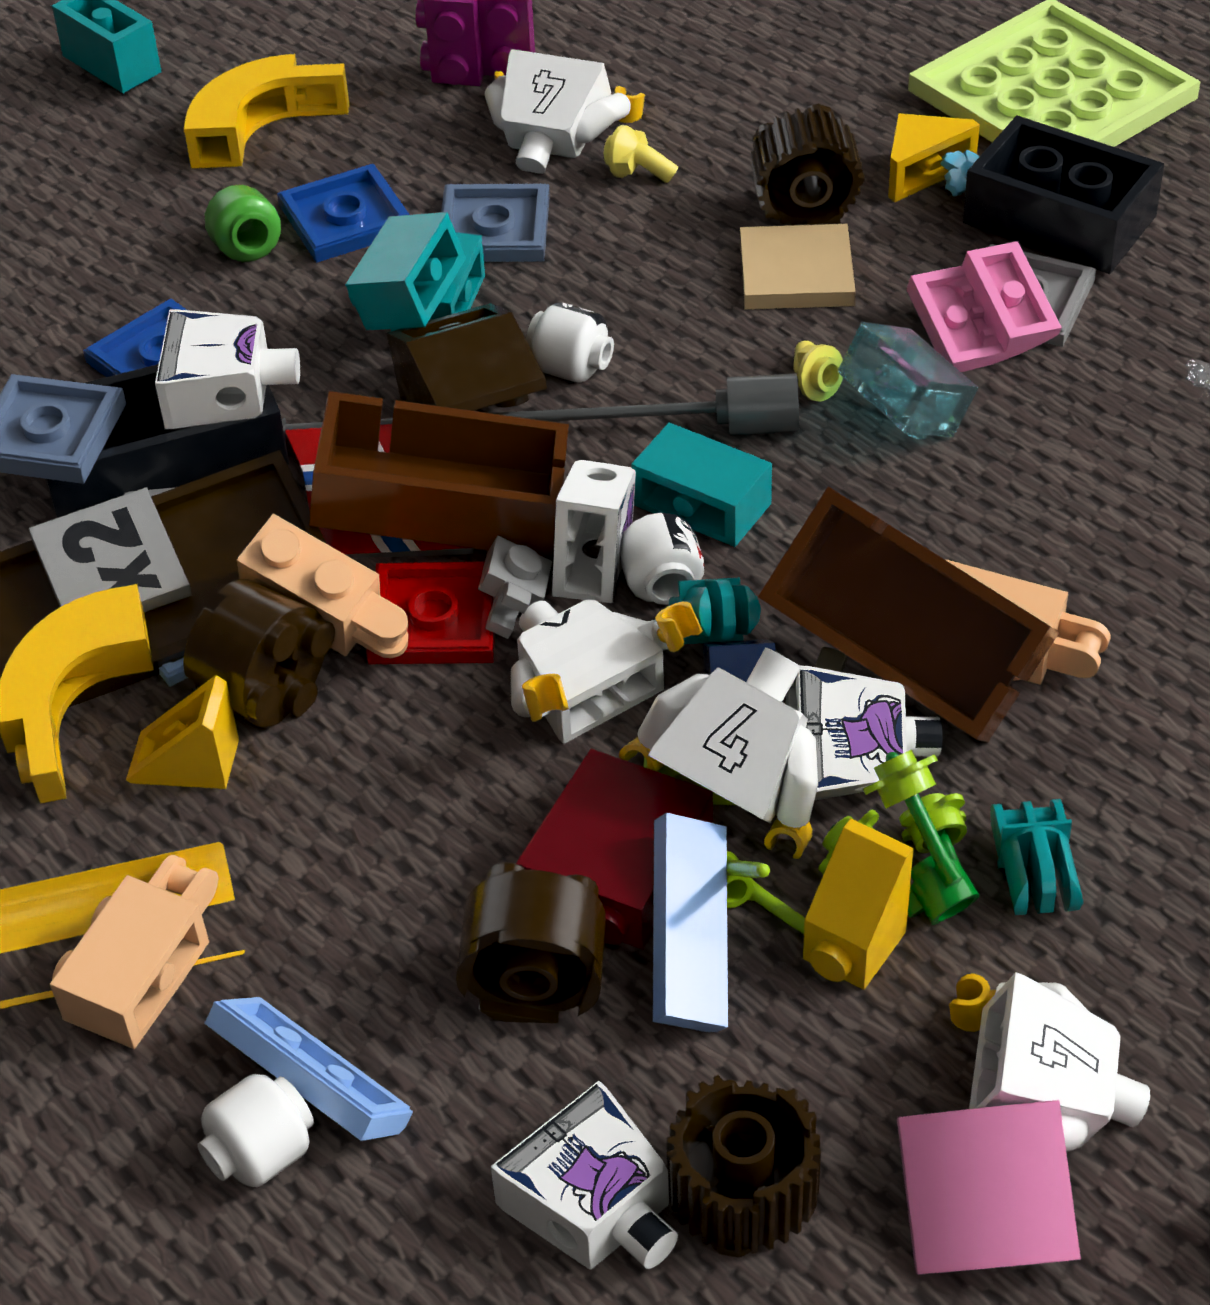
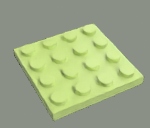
[908,0,1200,147]

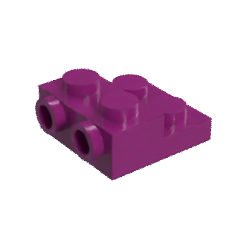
[416,0,535,86]

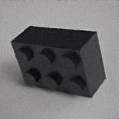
[963,115,1165,274]

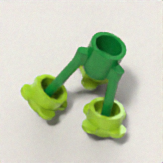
[818,750,980,925]

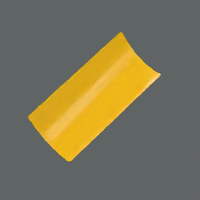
[0,842,245,1009]

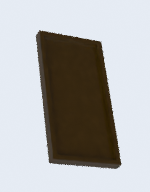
[0,450,327,707]

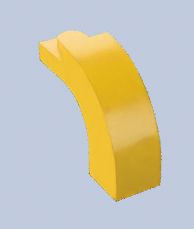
[184,54,349,168]
[0,584,154,804]

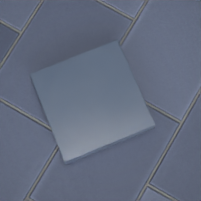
[441,184,550,262]
[0,374,126,484]

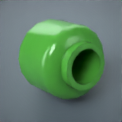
[205,185,281,262]

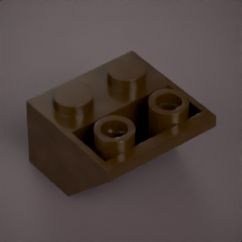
[386,303,547,411]

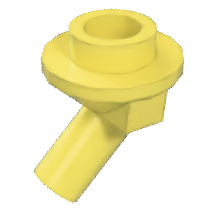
[604,125,678,183]
[793,341,844,402]

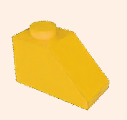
[803,818,913,990]

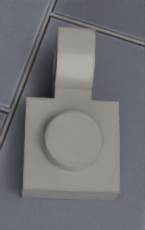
[478,535,552,639]

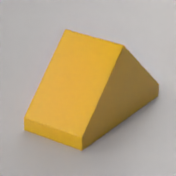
[888,113,980,202]
[126,675,239,789]

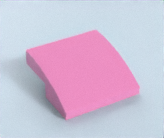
[906,241,1062,376]
[897,1100,1081,1275]

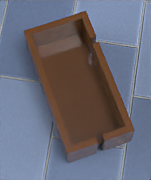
[309,391,569,559]
[758,486,1060,742]

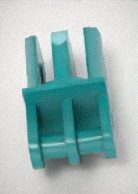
[668,577,761,644]
[990,799,1084,915]

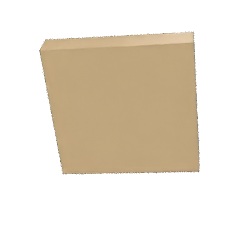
[740,224,856,309]

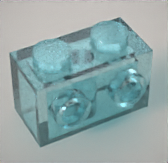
[837,322,979,439]

